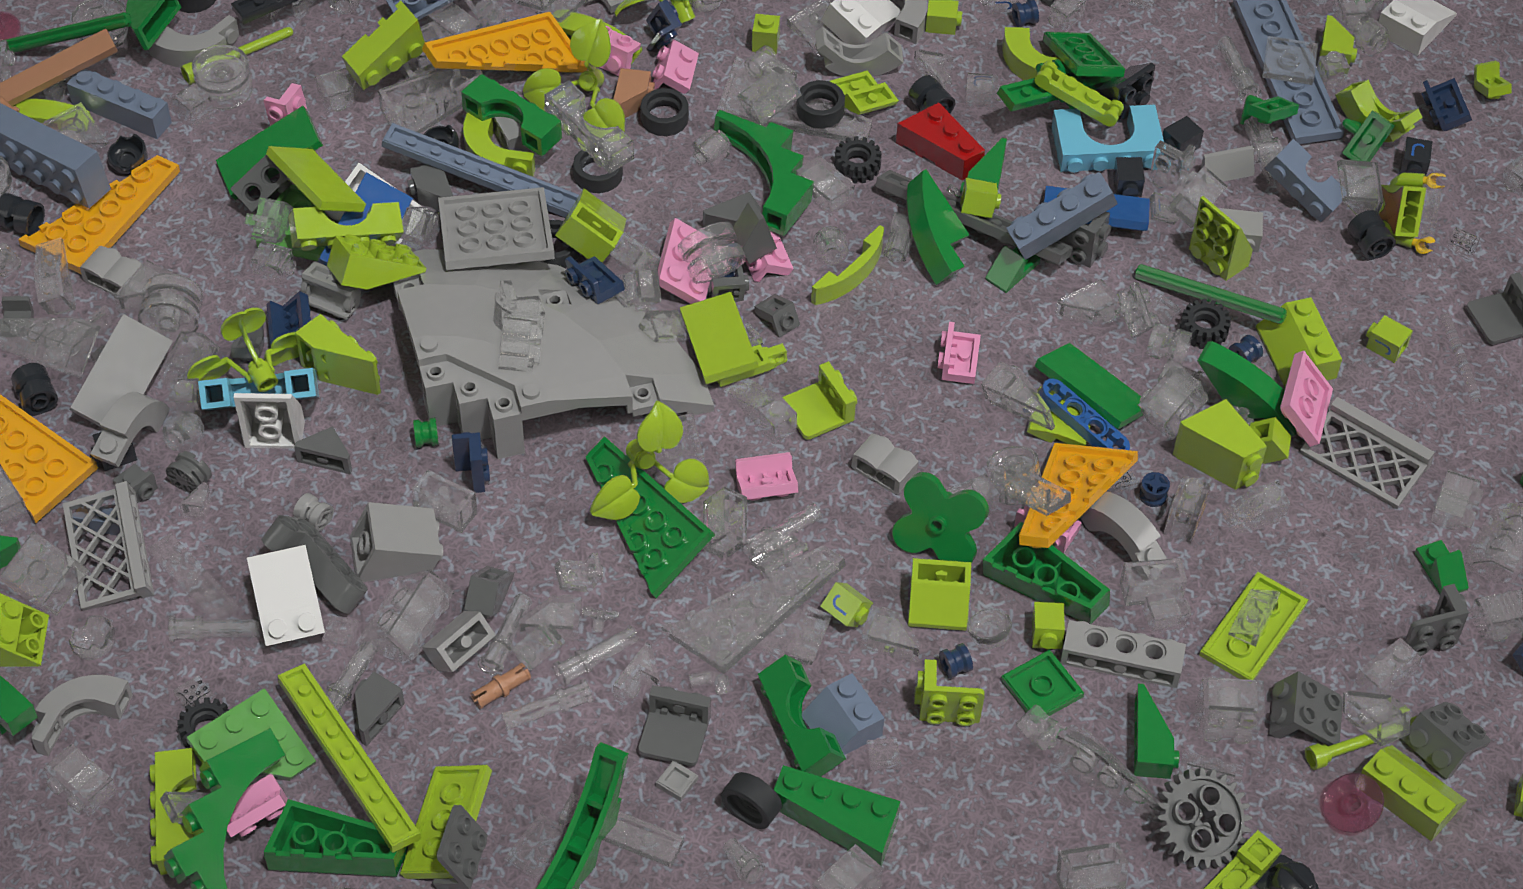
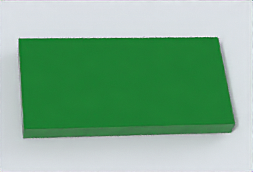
[1043,32,1125,77]
[216,106,323,200]
[1035,343,1152,429]

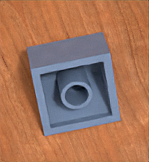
[802,673,884,755]

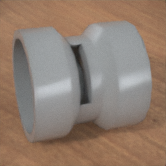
[293,493,334,531]

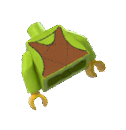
[1373,173,1446,254]

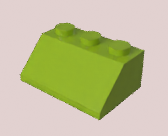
[1256,297,1342,387]
[1356,745,1467,841]

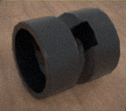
[908,75,955,114]
[0,193,45,236]
[1348,210,1396,260]
[11,363,58,416]

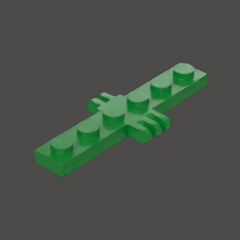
[997,59,1113,112]

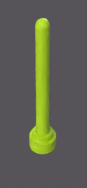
[180,27,293,85]
[1305,715,1418,770]

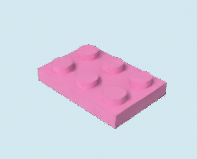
[654,218,719,304]
[1280,351,1333,447]

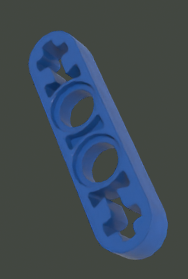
[1038,379,1130,450]

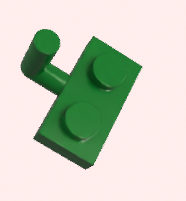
[1240,95,1299,126]
[1342,110,1395,168]

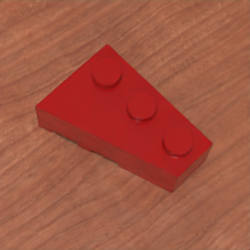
[896,103,985,181]

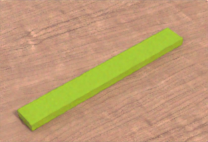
[277,663,421,853]

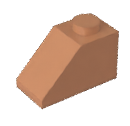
[614,68,655,118]

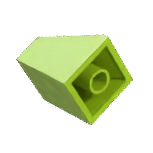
[1173,399,1267,490]

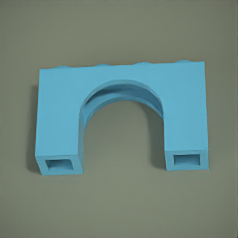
[1052,105,1166,173]
[198,368,319,410]

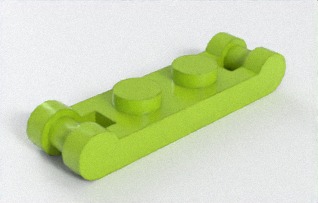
[1035,61,1124,127]

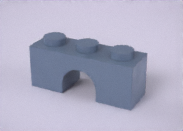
[1264,139,1350,222]

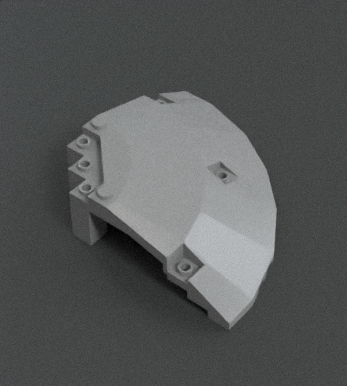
[391,249,714,459]

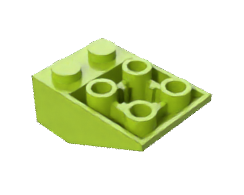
[555,189,627,262]
[1189,196,1253,281]
[327,234,427,289]
[295,314,381,395]

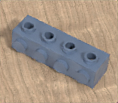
[67,69,172,139]
[1006,171,1118,260]

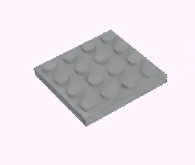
[438,187,555,270]

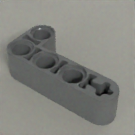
[261,515,368,614]

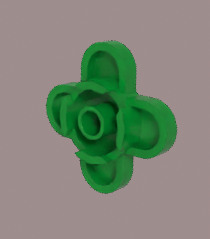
[892,472,989,563]

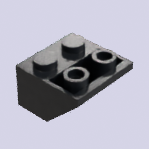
[1095,63,1155,120]

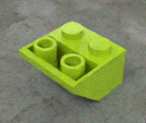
[908,558,971,631]
[0,593,49,667]

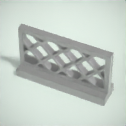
[1300,397,1435,509]
[63,481,155,611]

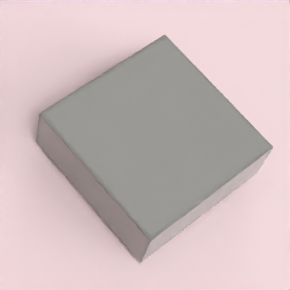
[656,761,698,802]

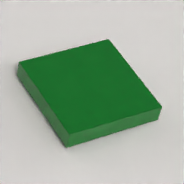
[1001,650,1084,724]

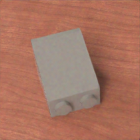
[350,502,443,582]

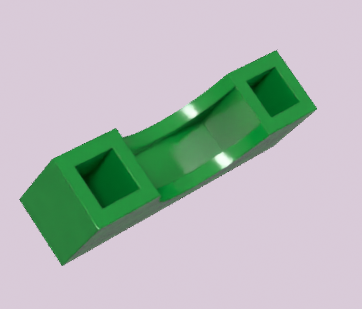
[461,74,562,156]
[758,654,846,777]

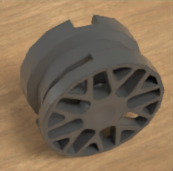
[166,451,212,495]

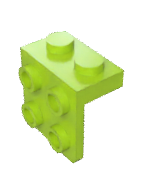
[781,361,857,440]
[914,659,985,726]

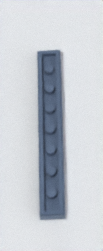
[381,123,579,218]

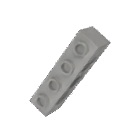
[1060,620,1186,688]

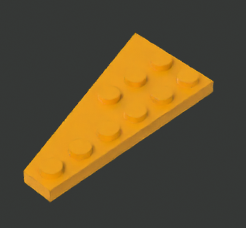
[422,11,587,73]
[18,155,180,275]
[0,394,98,523]
[1019,443,1138,548]

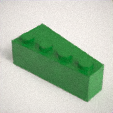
[983,521,1110,624]
[774,765,901,870]
[264,799,408,877]

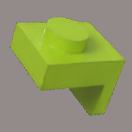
[1474,61,1512,99]

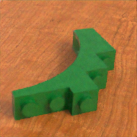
[713,110,814,236]
[164,728,285,889]
[536,742,629,889]

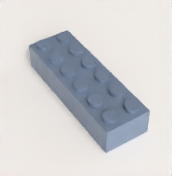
[0,103,111,208]

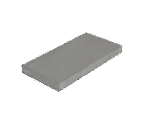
[69,314,173,427]

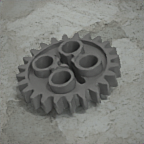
[1153,767,1252,870]

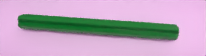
[0,12,132,54]
[1135,264,1287,324]

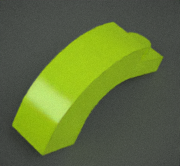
[1003,27,1069,80]
[1335,80,1423,143]
[463,113,535,177]

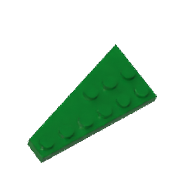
[585,436,715,598]

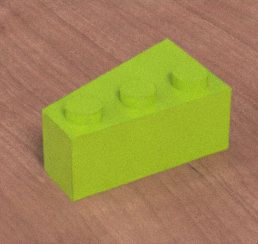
[342,0,425,90]

